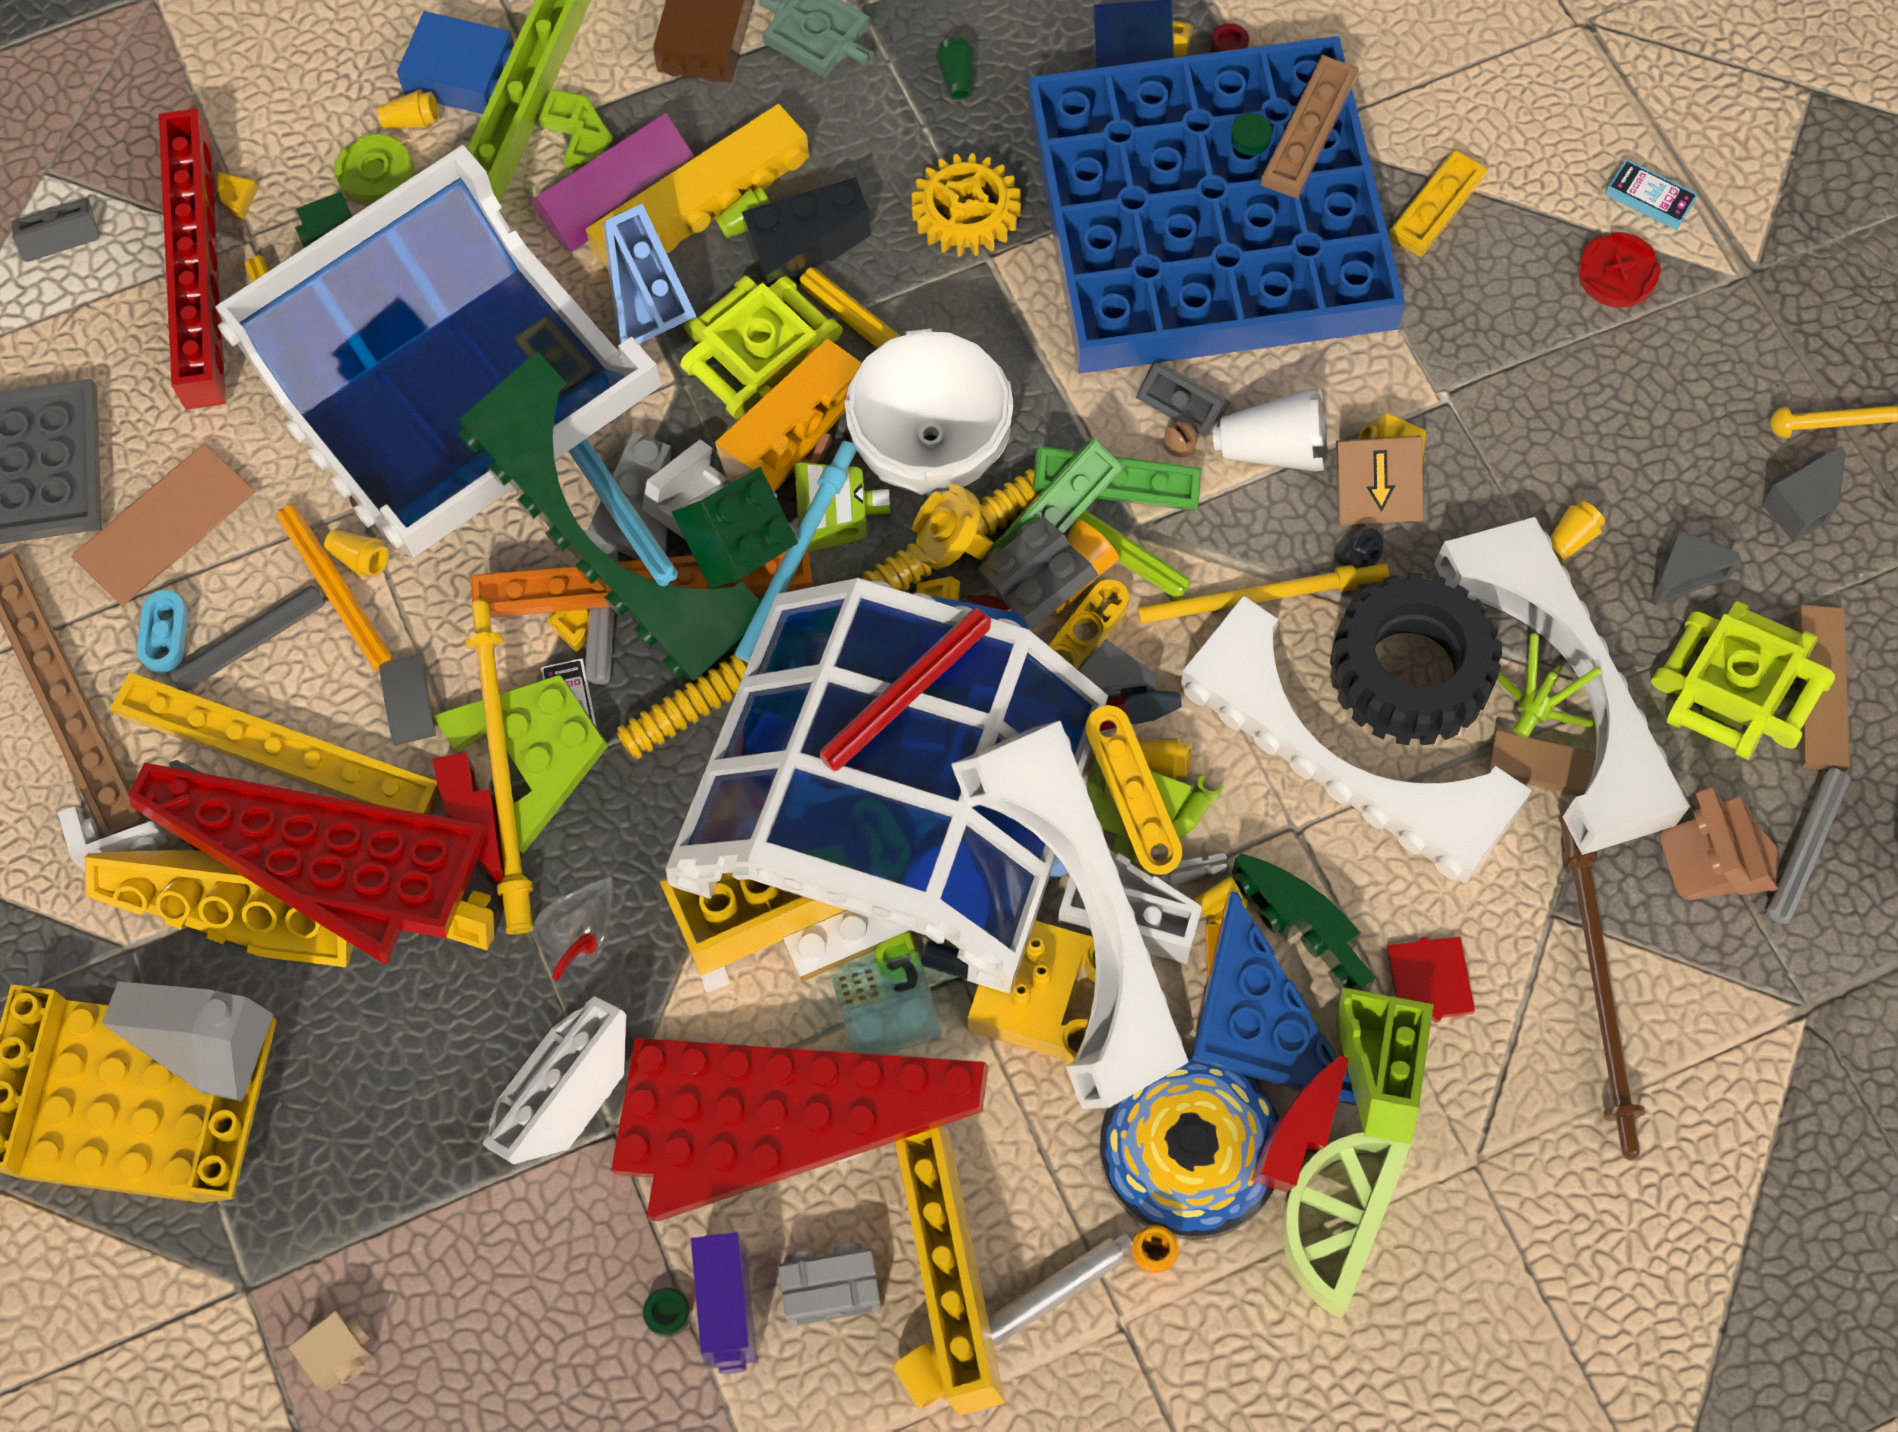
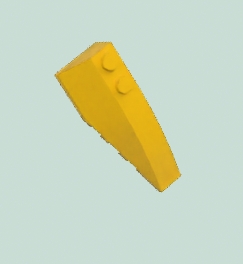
[84,850,353,967]

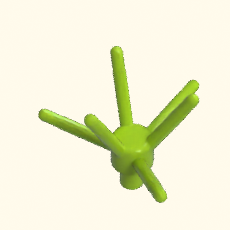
[1497,633,1602,738]

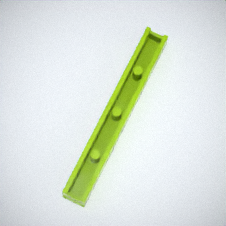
[440,0,591,241]

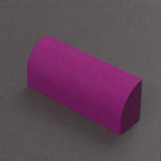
[530,113,695,252]

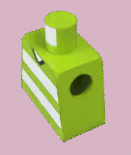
[795,463,891,552]

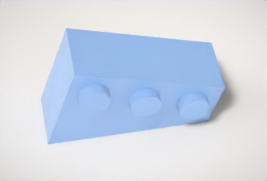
[602,204,696,345]

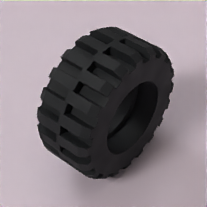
[1330,573,1502,745]

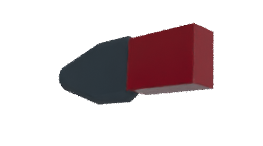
[1086,690,1182,731]

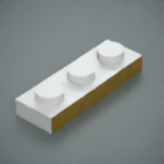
[783,910,917,982]

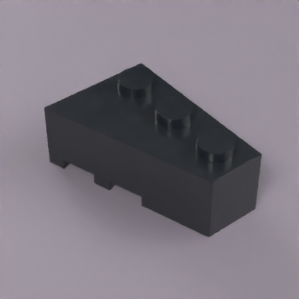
[742,177,871,288]

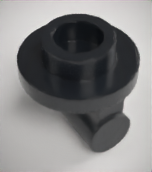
[1334,524,1383,568]

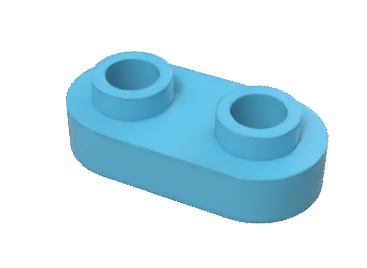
[137,590,189,674]

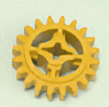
[911,153,1021,257]

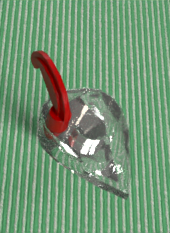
[533,877,613,981]

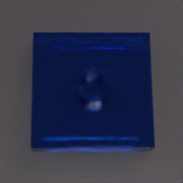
[1094,0,1174,68]

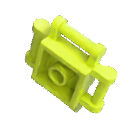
[680,275,843,419]
[1651,601,1836,760]

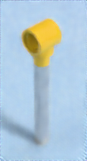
[892,1230,1133,1410]

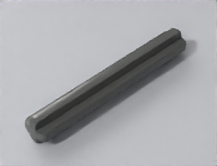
[170,586,325,692]

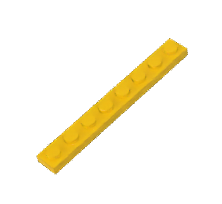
[110,672,440,814]

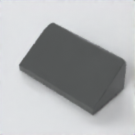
[12,198,99,262]
[1136,362,1230,437]

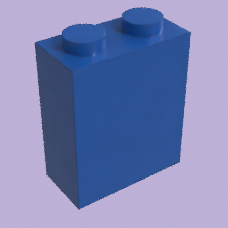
[396,11,514,114]

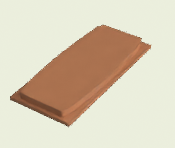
[71,443,255,607]

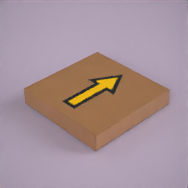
[1336,435,1424,525]

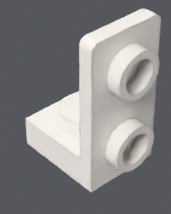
[58,806,168,873]

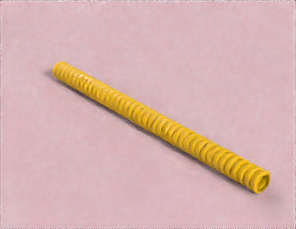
[617,469,1042,760]

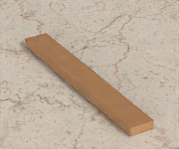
[0,551,147,838]

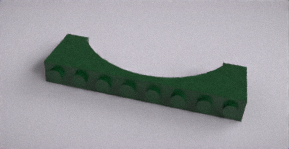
[456,351,760,681]

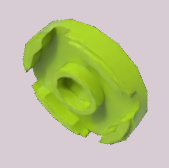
[335,133,414,206]

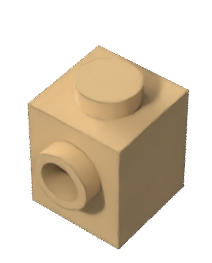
[288,1311,372,1392]

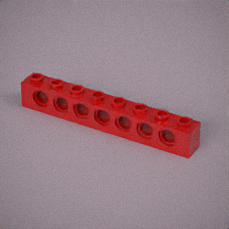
[158,108,226,410]

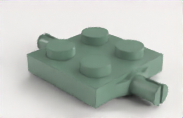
[759,0,874,78]

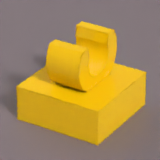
[447,890,495,951]

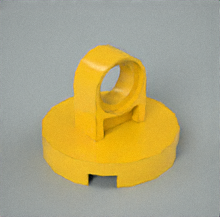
[910,484,994,569]

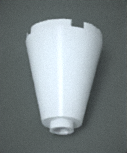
[1213,388,1327,472]

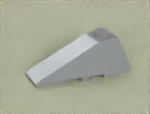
[102,981,273,1101]

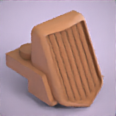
[1660,787,1780,900]

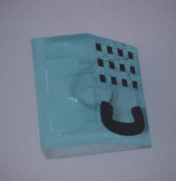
[831,952,942,1055]

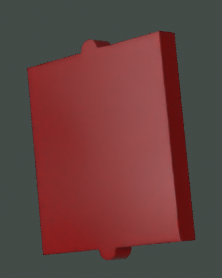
[1387,937,1475,1023]

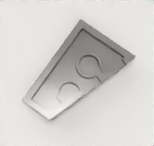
[586,430,671,560]

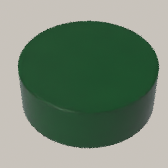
[1231,114,1272,156]
[643,1288,691,1338]

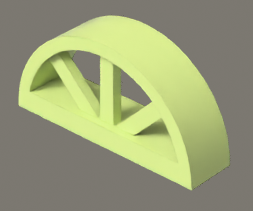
[1282,1132,1414,1319]

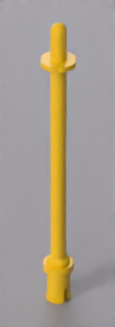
[464,598,535,935]

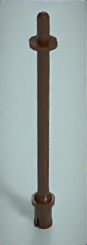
[1558,813,1646,1160]

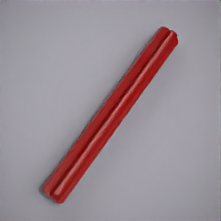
[820,608,991,771]

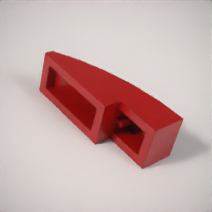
[432,752,505,884]
[1251,1056,1349,1192]

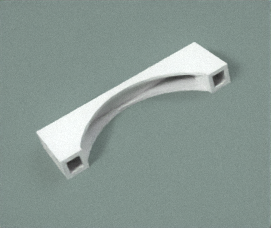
[1434,517,1690,855]
[1181,596,1532,884]
[951,721,1189,1109]

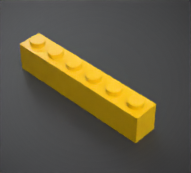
[586,104,809,270]
[895,1126,1006,1415]

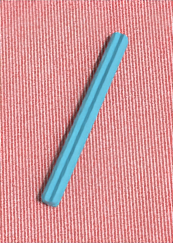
[568,439,678,586]

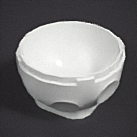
[844,329,1013,496]

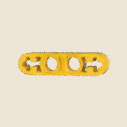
[1020,579,1129,706]

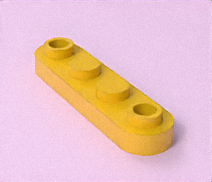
[1086,705,1182,875]

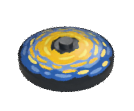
[1099,1055,1279,1240]

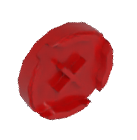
[1577,232,1661,308]

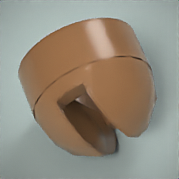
[1164,421,1197,457]

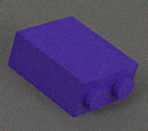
[690,1232,758,1374]

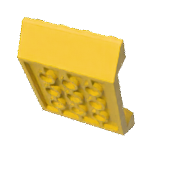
[0,984,277,1203]

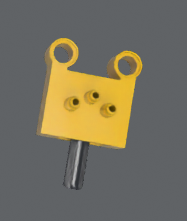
[921,911,1096,1065]

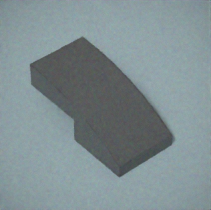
[379,654,436,746]

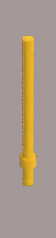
[1137,563,1390,624]

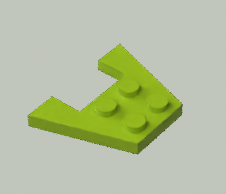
[433,675,609,854]

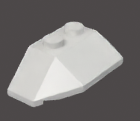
[483,996,626,1164]

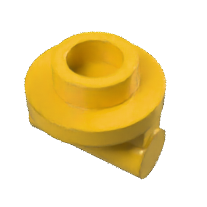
[1193,876,1247,925]

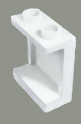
[642,440,777,539]

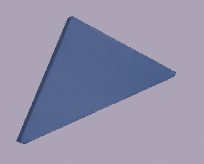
[1190,891,1357,1106]

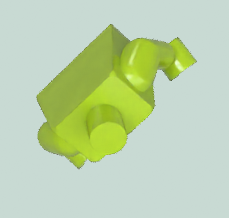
[1086,757,1223,865]

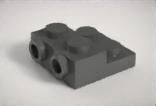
[978,516,1098,629]

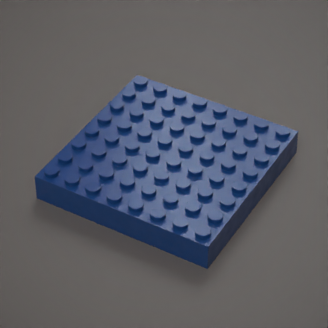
[1028,36,1405,374]

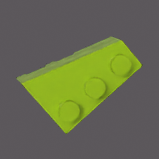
[1336,987,1434,1144]

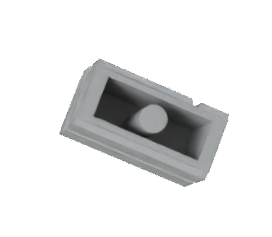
[778,1243,882,1327]

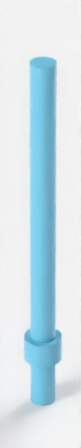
[735,441,857,662]

